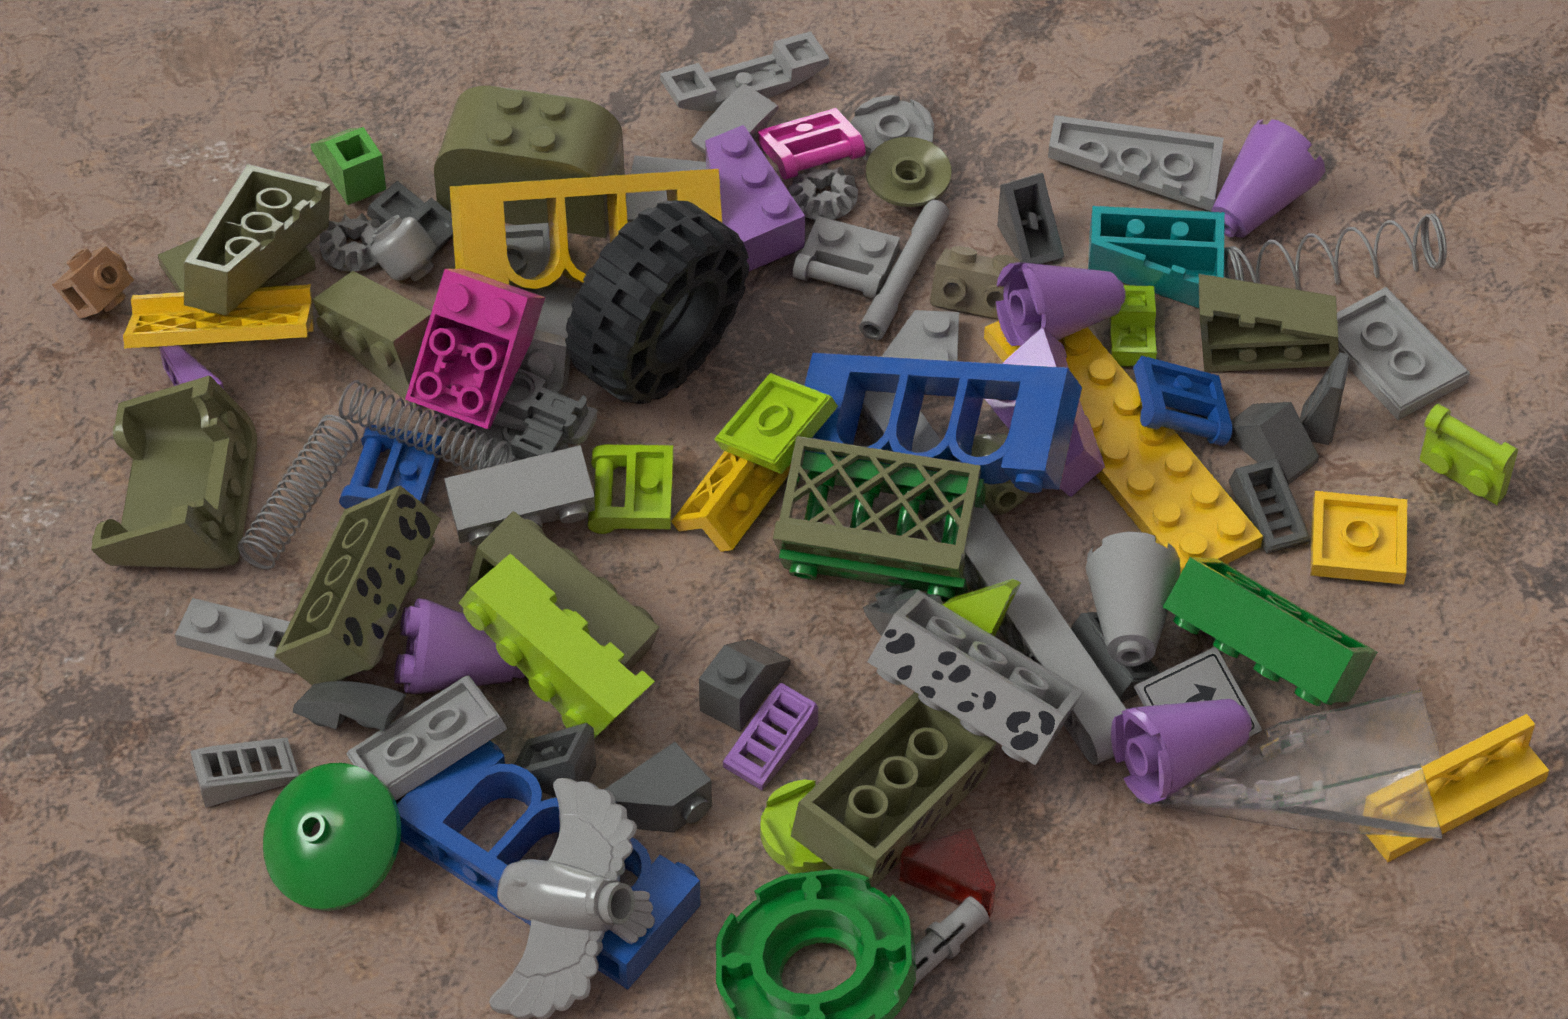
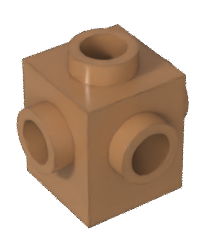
[52,246,134,319]

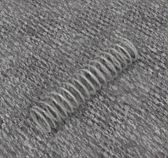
[338,380,510,472]
[237,415,358,569]

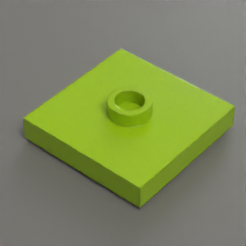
[714,373,838,474]

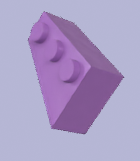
[705,125,805,271]
[985,327,1105,497]

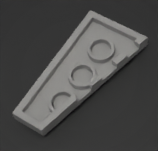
[1048,115,1224,211]

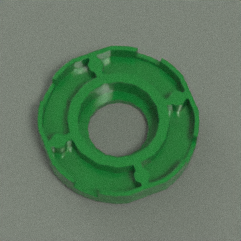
[716,869,916,1019]

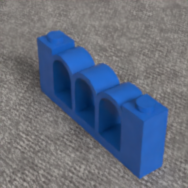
[804,353,1082,493]
[397,740,701,990]

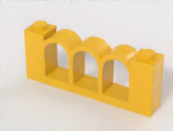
[450,169,722,289]

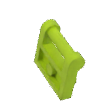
[1419,403,1518,505]
[588,444,674,534]

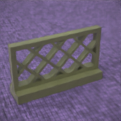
[773,436,981,578]

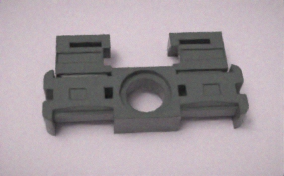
[434,368,588,460]

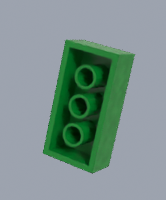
[1163,557,1378,706]

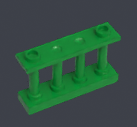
[779,451,986,602]

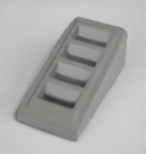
[190,738,299,808]

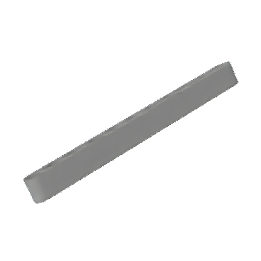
[859,391,1126,765]

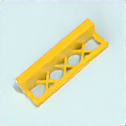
[671,451,791,552]
[1359,714,1549,863]

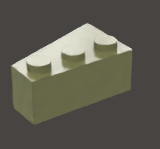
[1199,274,1339,372]

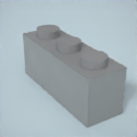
[444,445,595,545]

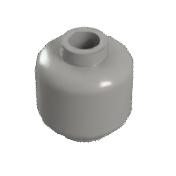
[371,215,436,281]

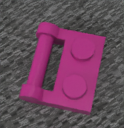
[758,108,866,180]

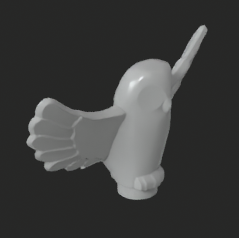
[489,778,655,1019]

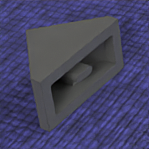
[997,173,1064,264]
[1230,402,1319,485]
[515,723,596,797]

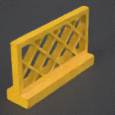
[123,284,314,349]

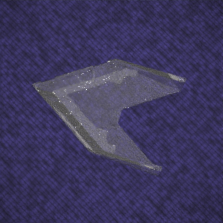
[1136,689,1442,839]

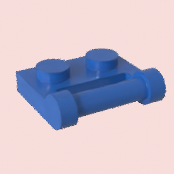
[1133,356,1232,446]
[339,425,443,509]

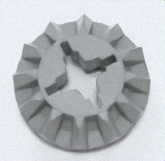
[789,163,858,220]
[320,213,381,272]

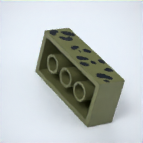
[274,485,441,685]
[791,692,996,887]

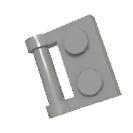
[792,216,900,299]

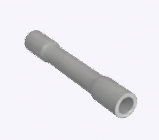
[859,200,949,340]

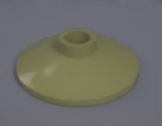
[866,137,952,207]

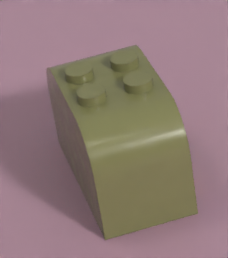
[434,86,625,238]

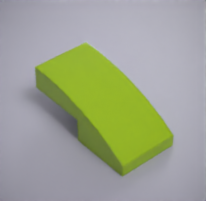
[1109,285,1157,366]

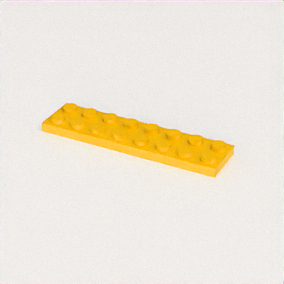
[984,320,1263,576]

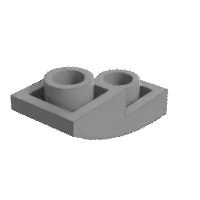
[691,83,779,155]

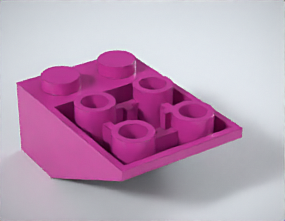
[405,269,545,429]

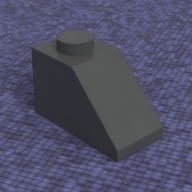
[699,639,790,732]
[604,742,712,832]

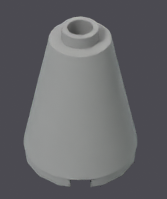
[1086,532,1180,666]

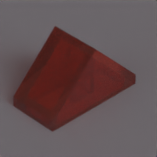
[899,828,996,918]

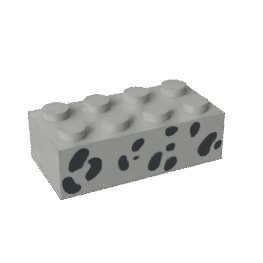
[867,591,1084,765]

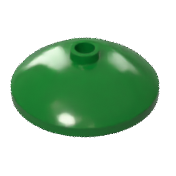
[263,763,401,911]

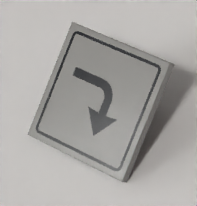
[1134,647,1262,738]

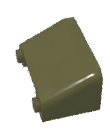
[91,375,257,569]

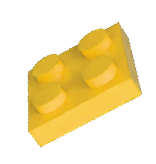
[1310,491,1408,585]

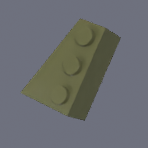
[312,271,432,411]

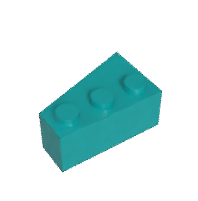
[1088,206,1225,308]

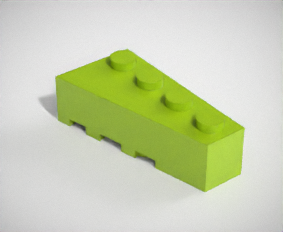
[459,553,655,739]

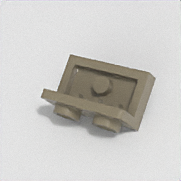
[930,246,1020,319]

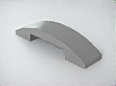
[660,31,830,111]

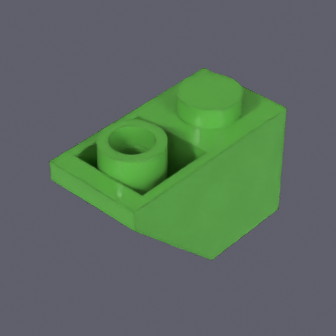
[310,127,386,205]

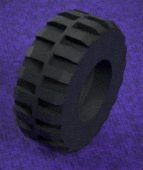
[565,200,749,404]

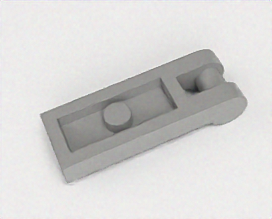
[175,598,295,673]

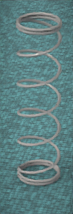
[1224,213,1447,290]

